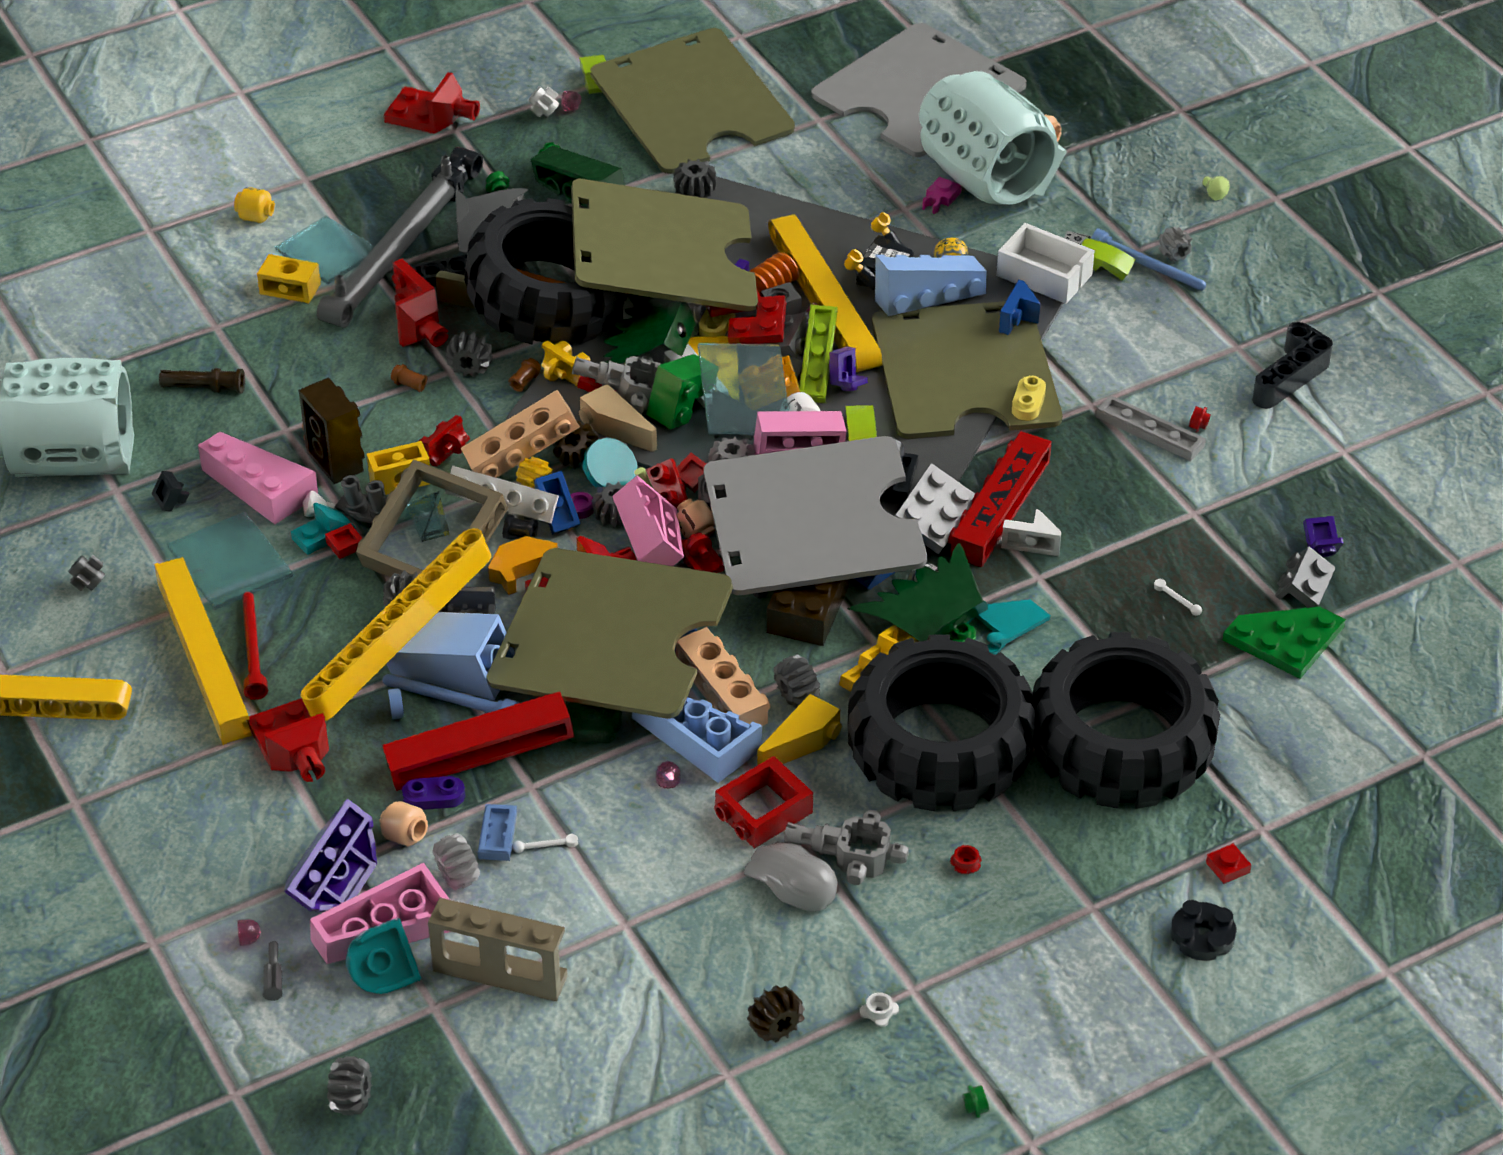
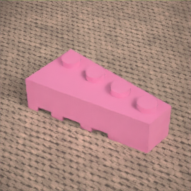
[198,432,318,524]
[310,863,450,964]

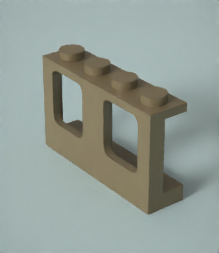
[428,897,568,1002]

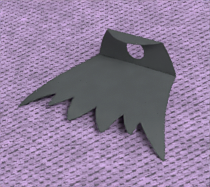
[456,188,531,273]

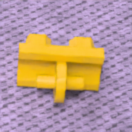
[541,340,590,386]

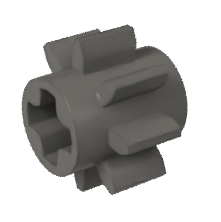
[68,555,105,591]

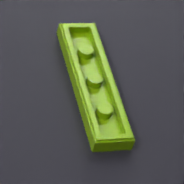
[799,304,838,403]

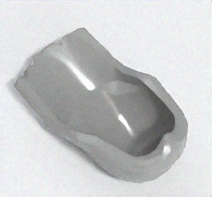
[744,842,837,912]

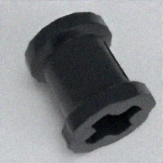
[502,514,538,539]

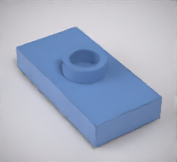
[478,804,517,861]

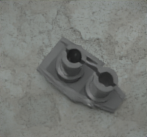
[335,475,387,525]

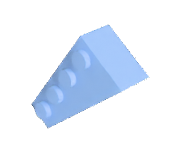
[875,255,987,316]
[632,697,762,783]

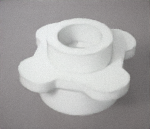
[859,993,899,1027]

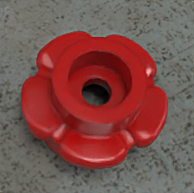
[1188,406,1211,433]
[950,845,982,874]

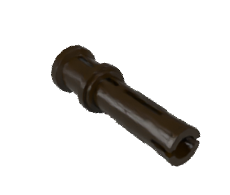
[159,368,245,393]

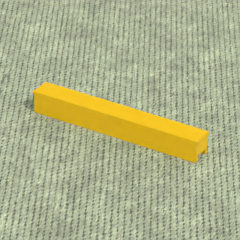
[154,557,252,745]

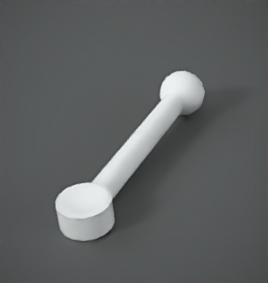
[1154,579,1202,616]
[512,834,578,853]

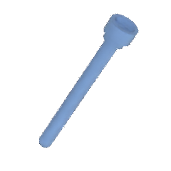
[1091,228,1206,290]
[383,674,519,713]

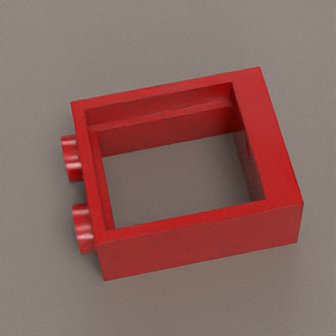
[714,756,814,849]

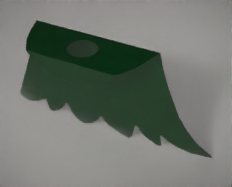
[603,294,696,364]
[847,543,988,642]

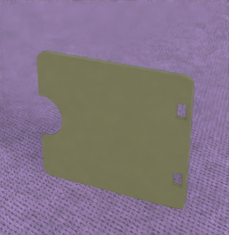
[591,28,795,174]
[571,179,758,311]
[872,301,1063,439]
[487,548,733,719]

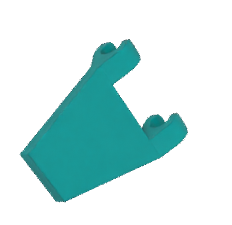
[966,599,1051,655]

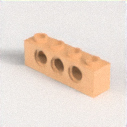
[461,390,580,478]
[676,627,770,726]

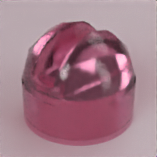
[561,91,582,112]
[656,761,681,789]
[237,919,261,946]

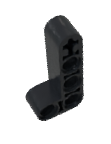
[1252,322,1333,409]

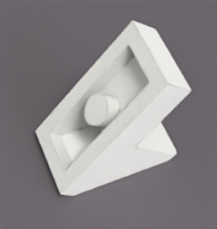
[1001,509,1061,556]

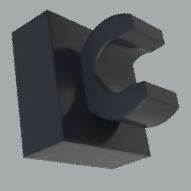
[151,471,190,511]

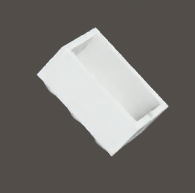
[996,223,1095,304]

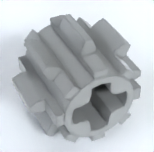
[1158,227,1192,261]

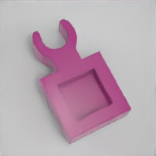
[922,176,961,214]

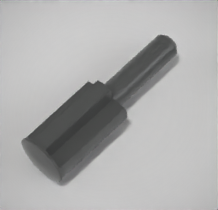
[263,941,283,1001]

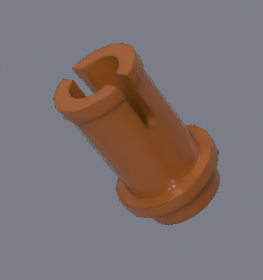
[508,358,541,392]
[390,364,428,392]

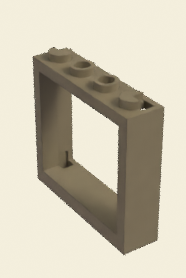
[356,460,508,577]

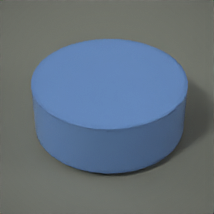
[388,688,404,720]

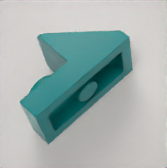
[291,503,356,555]

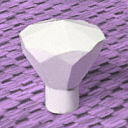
[303,490,335,517]

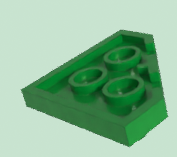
[1222,607,1346,679]

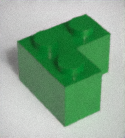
[646,354,718,429]

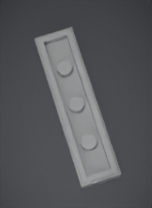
[1095,395,1206,461]

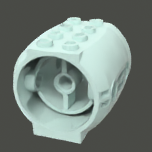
[919,71,1067,205]
[0,357,134,477]

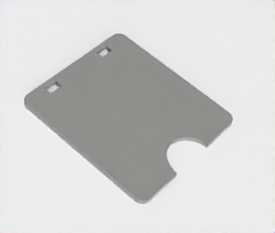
[812,23,1026,157]
[704,436,927,595]

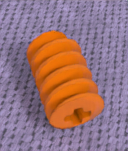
[750,252,800,294]

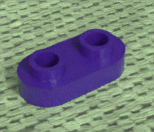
[402,776,465,810]

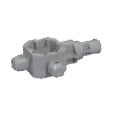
[572,353,661,414]
[784,809,909,885]

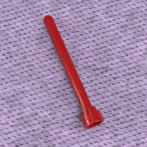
[242,592,268,700]

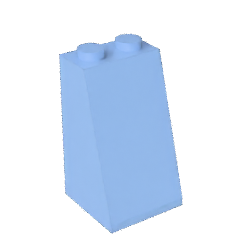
[387,612,515,700]

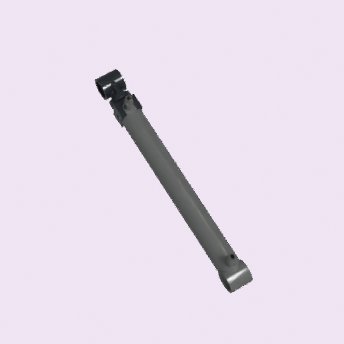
[317,147,483,328]

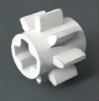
[528,86,559,117]

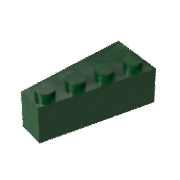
[530,145,625,208]

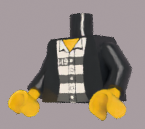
[844,212,914,290]

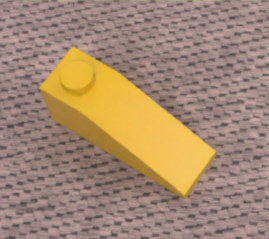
[757,694,842,765]

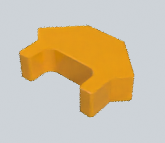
[488,536,558,595]

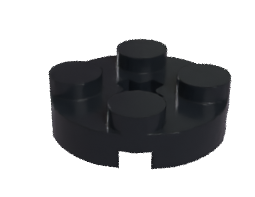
[1170,900,1237,961]

